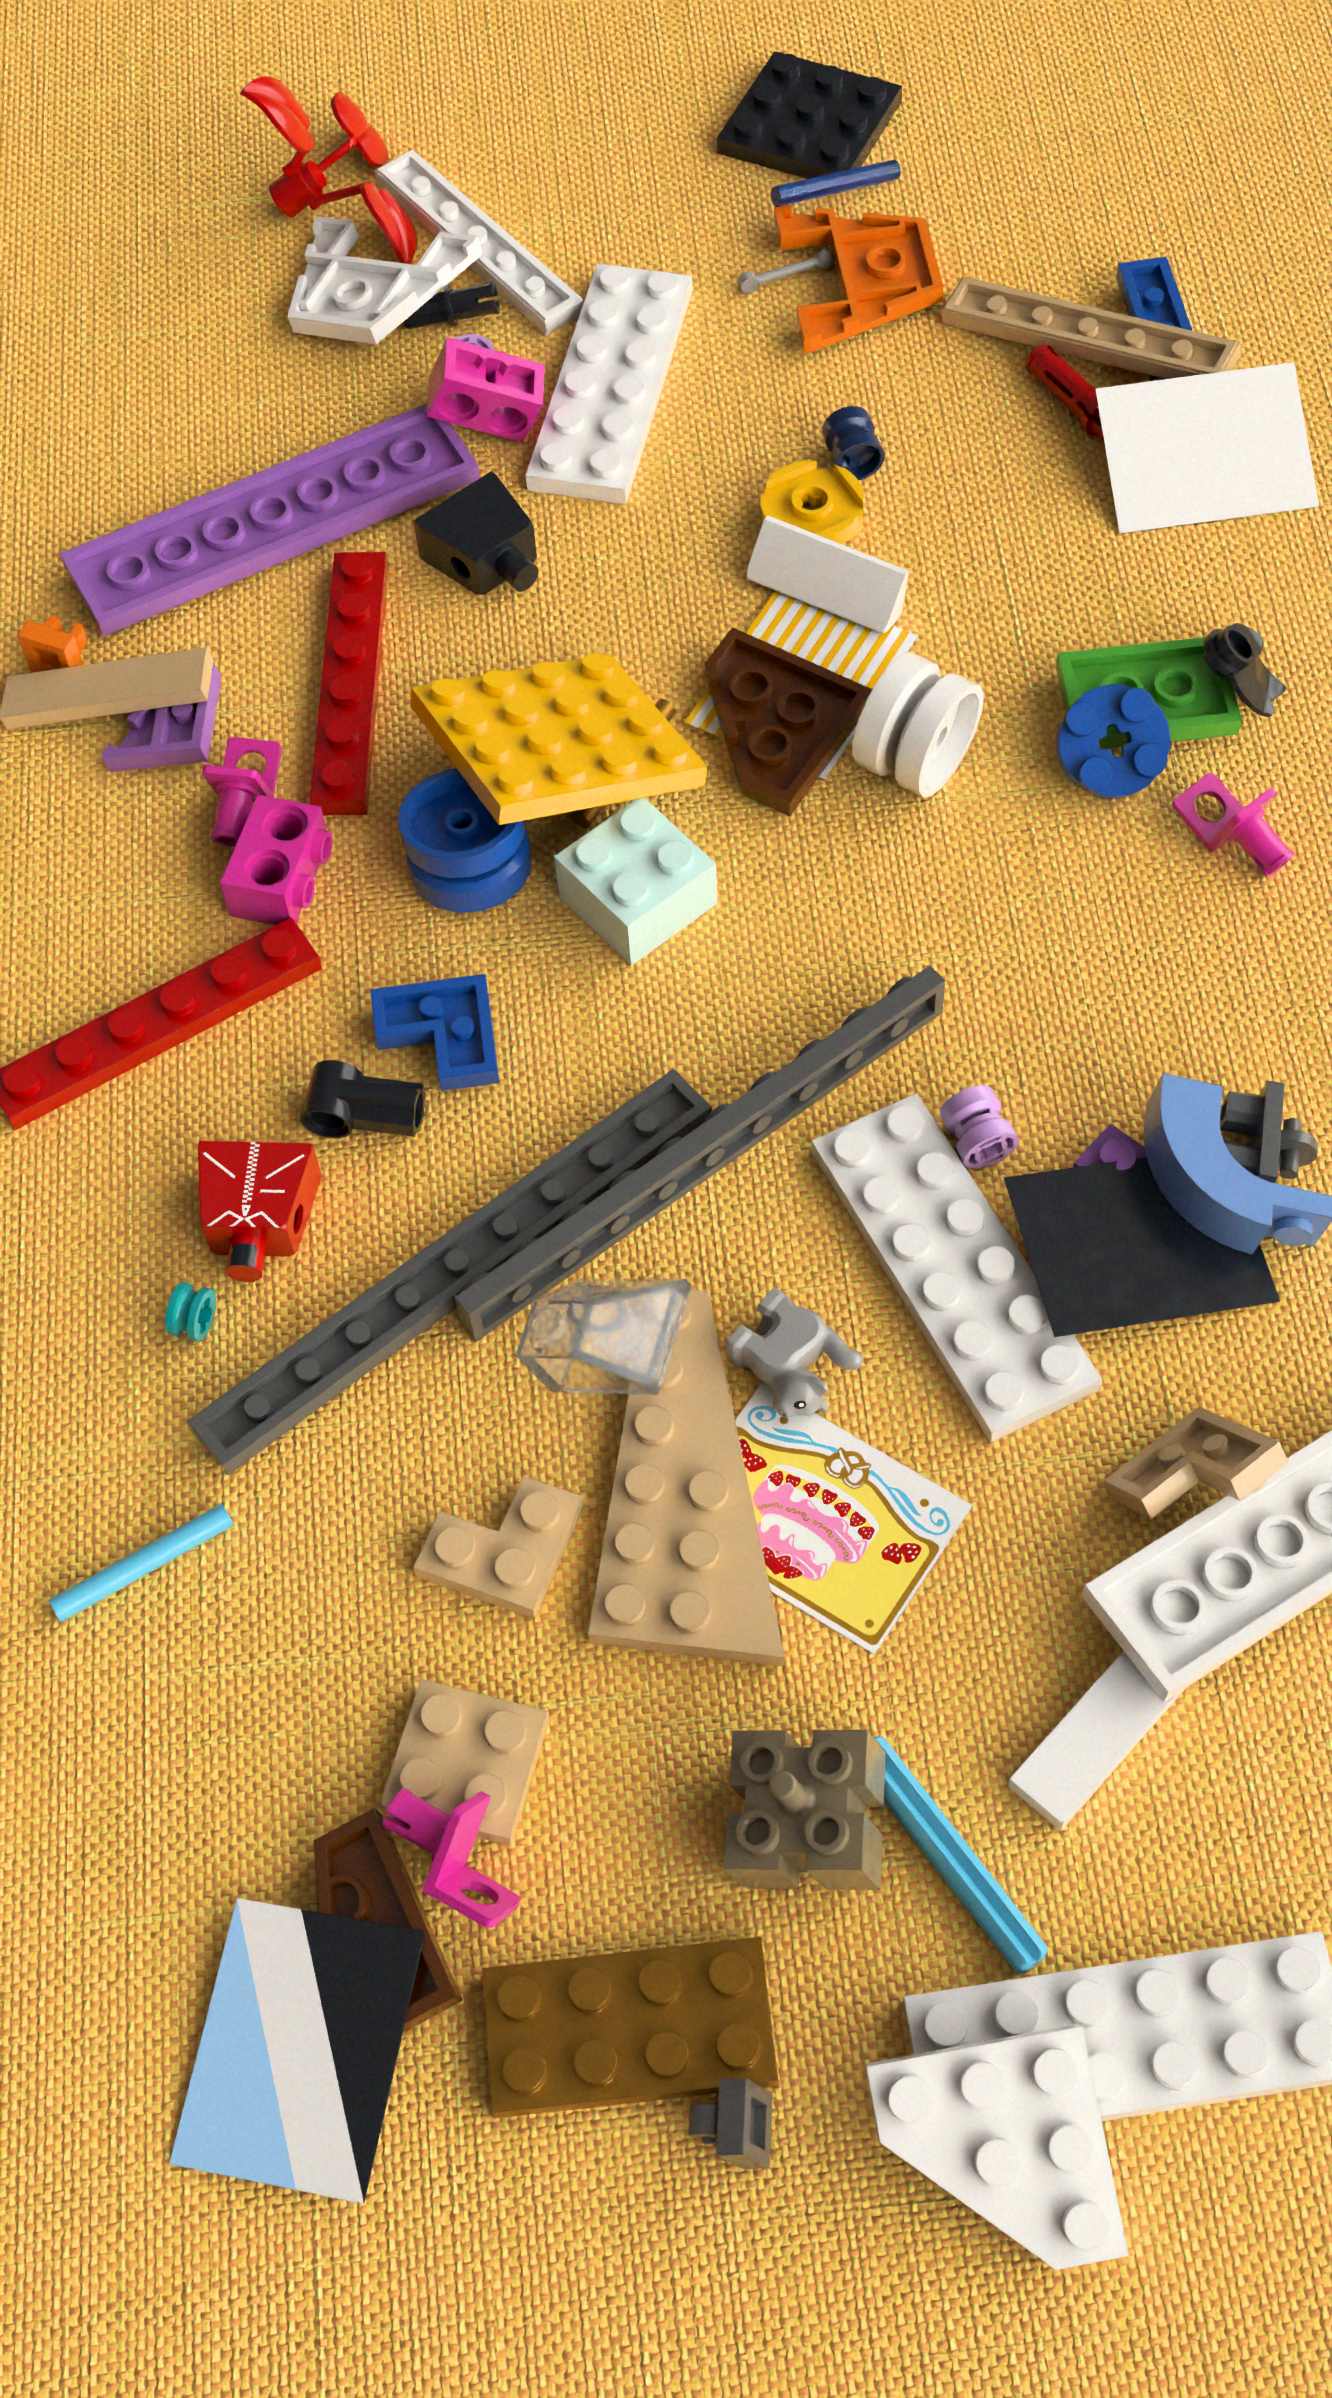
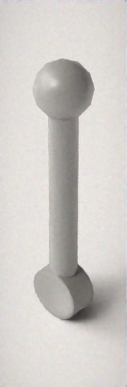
[737,250,835,294]

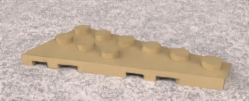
[588,1285,786,1666]

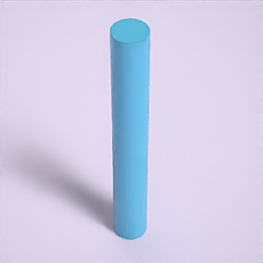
[49,1503,234,1622]

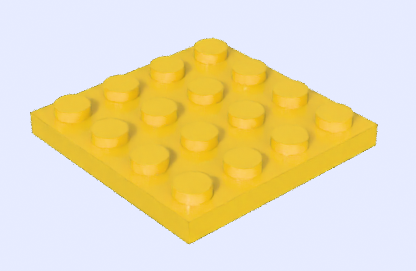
[410,653,707,825]

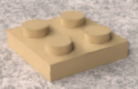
[379,1679,550,1847]

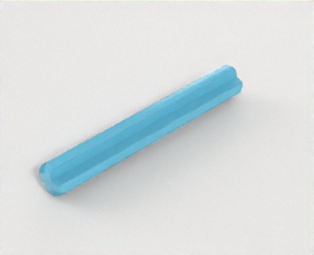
[874,1736,1048,1974]

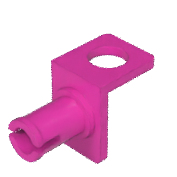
[202,737,282,847]
[1172,773,1296,878]
[383,1788,521,1928]

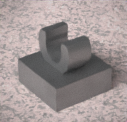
[688,2078,773,2169]

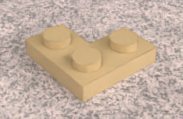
[1104,1407,1288,1519]
[413,1476,584,1619]

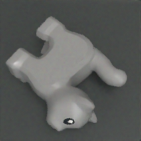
[726,1288,863,1419]

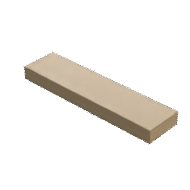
[0,647,214,730]

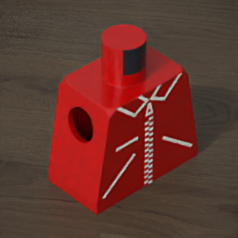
[198,1141,322,1282]

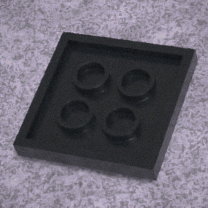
[717,51,902,190]

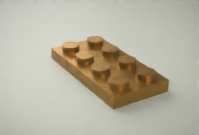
[482,1937,779,2119]

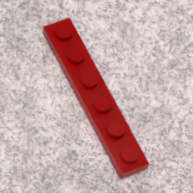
[309,552,389,816]
[0,917,322,1130]

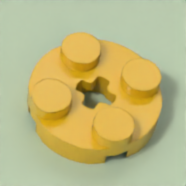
[760,460,864,544]

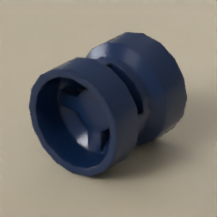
[822,406,884,480]

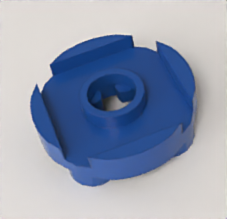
[1056,684,1171,799]

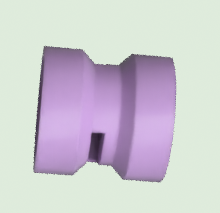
[939,1085,1019,1169]

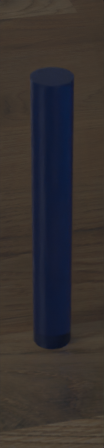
[771,159,901,207]

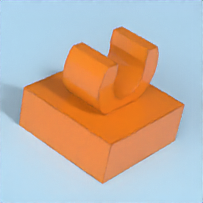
[17,615,87,672]

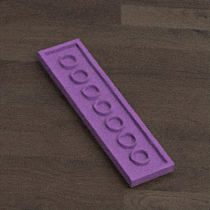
[59,404,480,637]

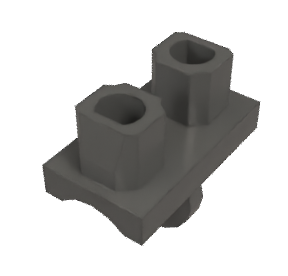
[1220,1080,1318,1183]

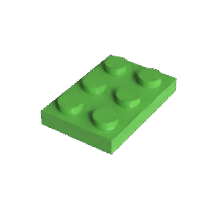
[1056,637,1242,749]

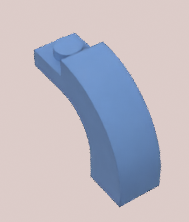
[1144,1073,1332,1254]

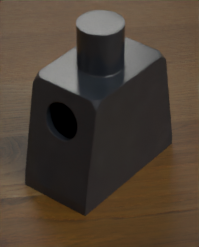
[413,471,539,595]

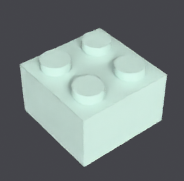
[554,798,718,966]

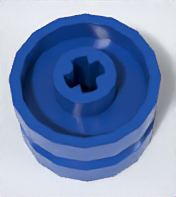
[398,768,532,913]

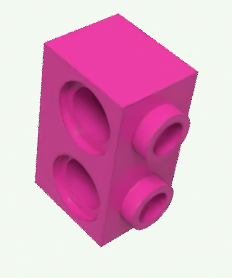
[426,337,545,443]
[220,794,333,925]

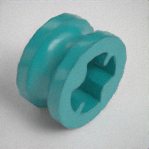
[165,1281,216,1342]

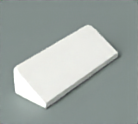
[746,515,909,633]

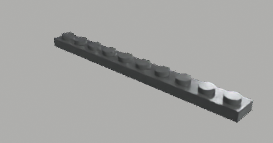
[454,966,945,1343]
[187,1069,712,1476]

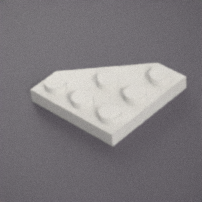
[864,2024,1129,2270]

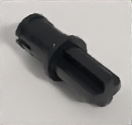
[403,281,500,329]

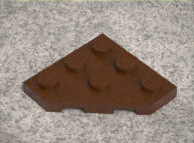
[705,627,873,817]

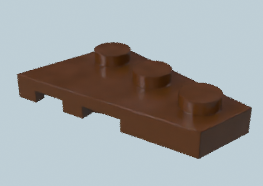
[313,1808,463,2033]

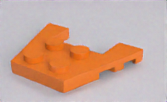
[774,204,943,353]

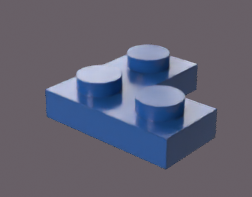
[370,974,500,1091]

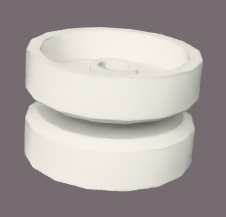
[852,652,984,797]

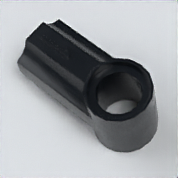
[300,1060,425,1138]

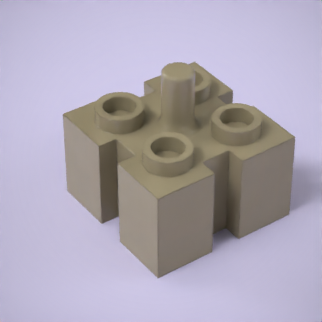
[724,1730,886,1890]

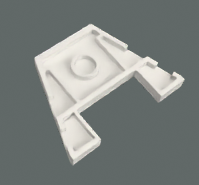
[287,216,483,345]

